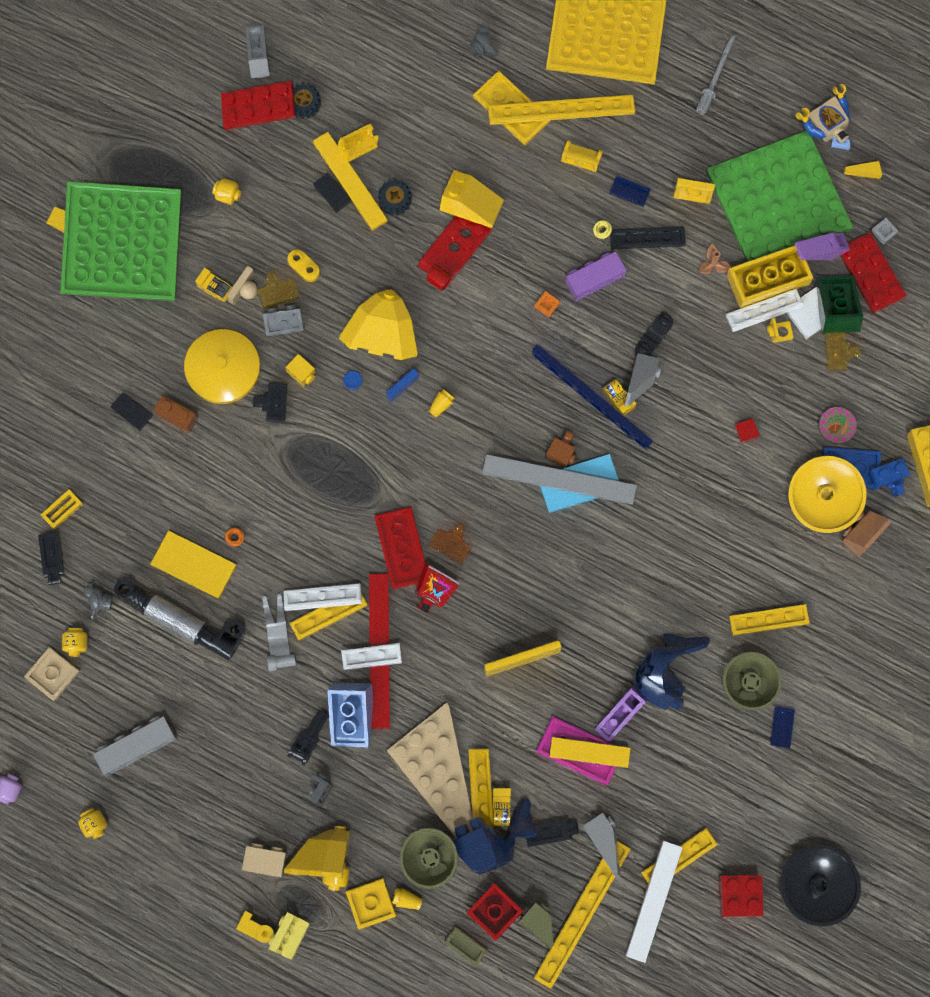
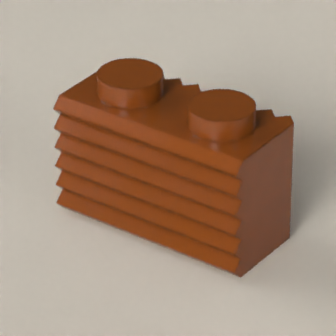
[154,396,198,434]

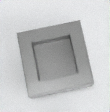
[871,218,898,245]

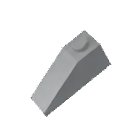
[246,25,270,78]
[625,353,662,406]
[583,813,621,879]

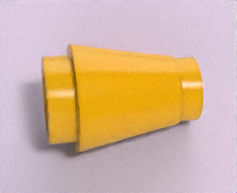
[428,389,455,418]
[391,888,422,910]

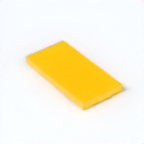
[473,71,551,146]
[150,530,237,599]
[484,640,561,677]

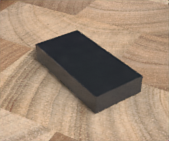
[313,173,351,213]
[110,393,152,431]

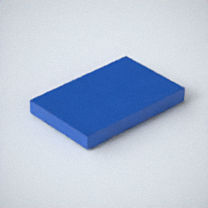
[822,447,881,490]

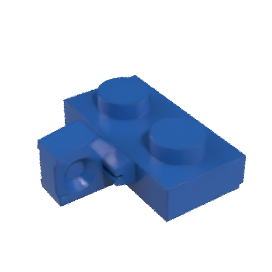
[869,458,911,497]

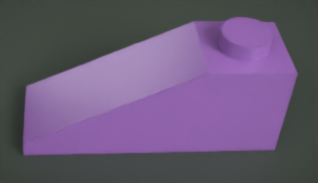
[594,685,648,742]

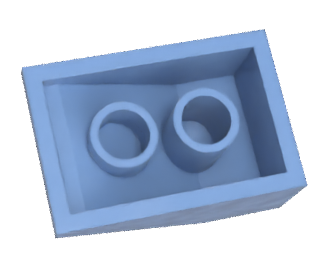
[328,682,373,748]

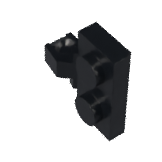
[253,383,287,423]

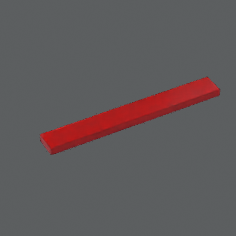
[369,574,390,729]

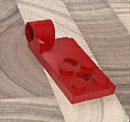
[417,216,492,292]

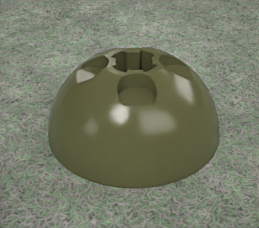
[723,652,782,710]
[400,828,459,889]

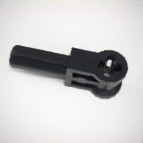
[287,710,329,766]

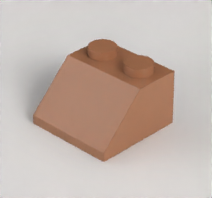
[842,511,891,557]

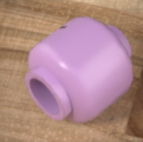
[0,773,22,805]

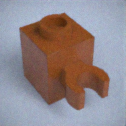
[545,430,576,468]

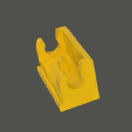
[337,123,378,163]
[561,140,603,172]

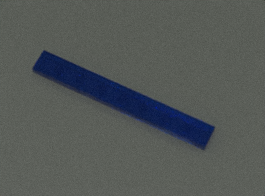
[532,345,653,450]

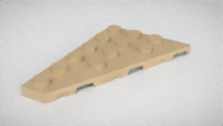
[387,703,473,839]

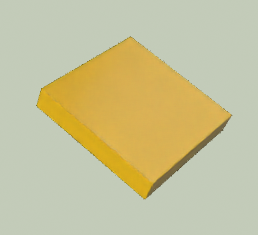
[673,178,715,204]
[346,878,396,930]

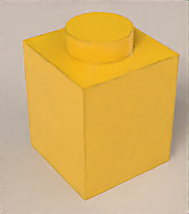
[285,354,316,387]

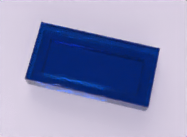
[609,176,651,208]
[770,706,795,749]

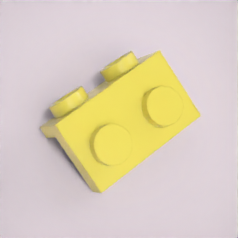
[269,912,310,960]

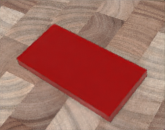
[374,507,426,590]

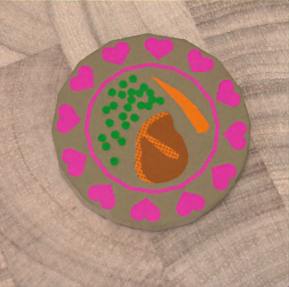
[818,407,857,445]

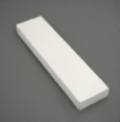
[726,289,803,332]
[284,583,362,611]

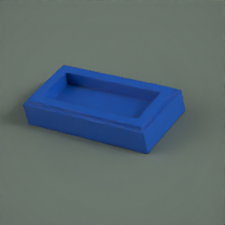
[386,368,419,402]

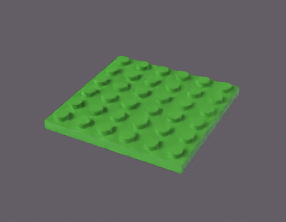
[706,131,853,262]
[60,182,181,301]

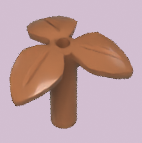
[699,244,731,274]

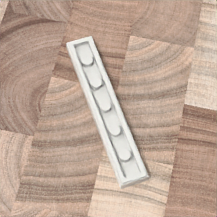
[625,841,683,963]

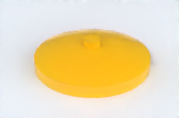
[184,329,260,404]
[788,456,866,533]

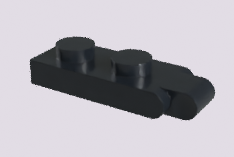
[38,532,64,585]
[526,819,580,847]

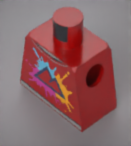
[415,565,460,614]

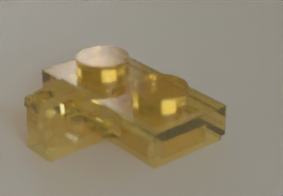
[257,271,299,309]
[825,333,861,372]

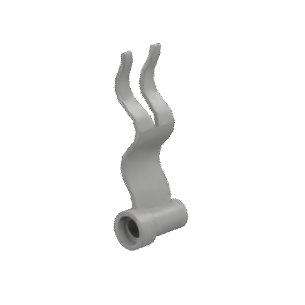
[262,593,296,672]

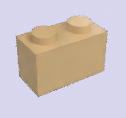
[242,843,287,878]

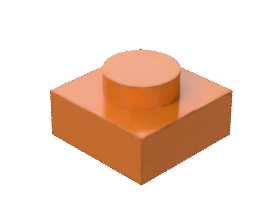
[534,291,561,318]

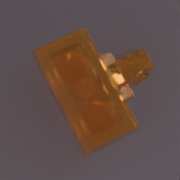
[429,524,471,565]

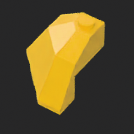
[339,289,417,360]
[284,826,350,878]

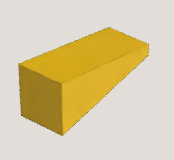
[843,161,882,179]

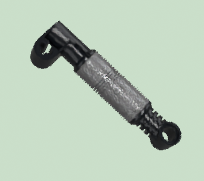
[114,579,246,661]

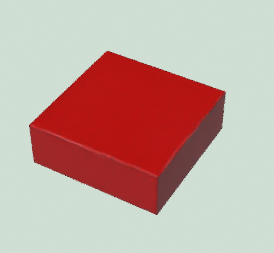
[734,418,760,443]

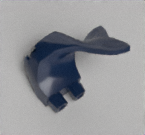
[633,634,710,711]
[454,798,538,874]

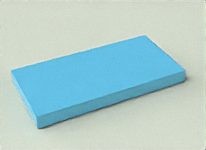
[540,454,619,513]

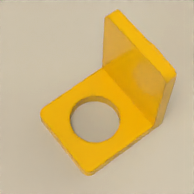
[767,318,794,343]

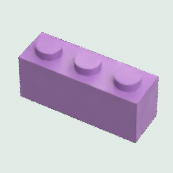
[565,252,627,301]

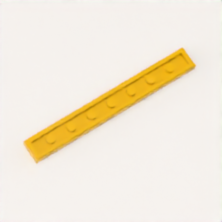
[487,95,635,125]
[534,841,631,989]

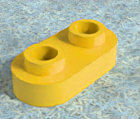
[287,250,320,282]

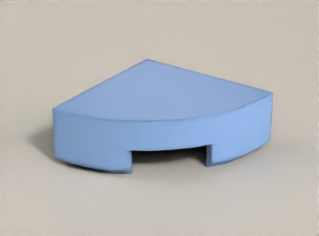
[831,136,850,150]

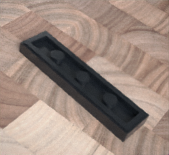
[610,227,686,250]

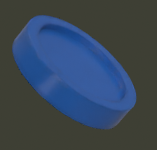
[343,371,362,390]

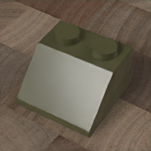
[519,903,553,949]

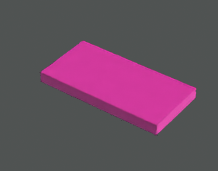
[536,716,616,786]

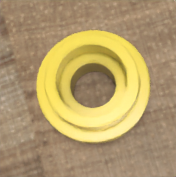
[593,220,612,239]

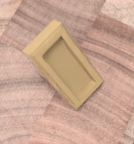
[227,266,258,305]

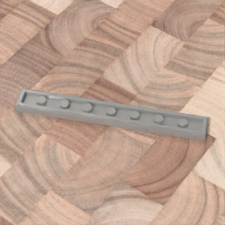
[482,455,637,505]

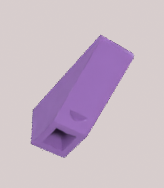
[795,233,850,260]

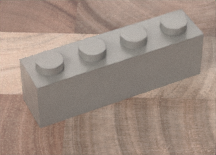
[93,716,176,777]

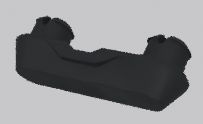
[635,314,673,356]

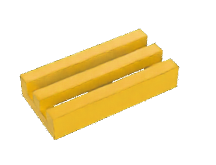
[41,489,83,530]

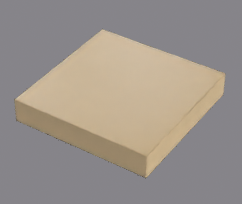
[24,647,80,702]

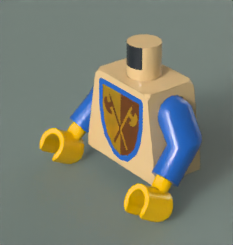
[796,84,850,143]

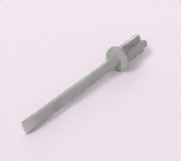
[696,35,736,115]

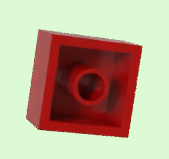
[719,875,764,917]
[466,883,523,941]

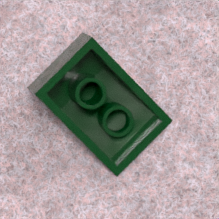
[816,275,863,333]

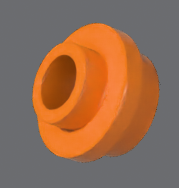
[225,527,244,547]

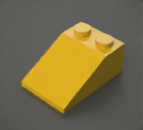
[440,170,504,228]

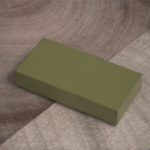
[444,927,488,967]

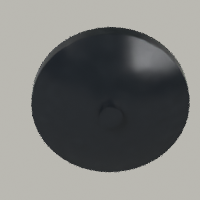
[780,845,861,927]

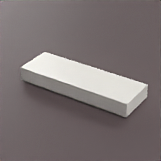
[341,643,402,671]

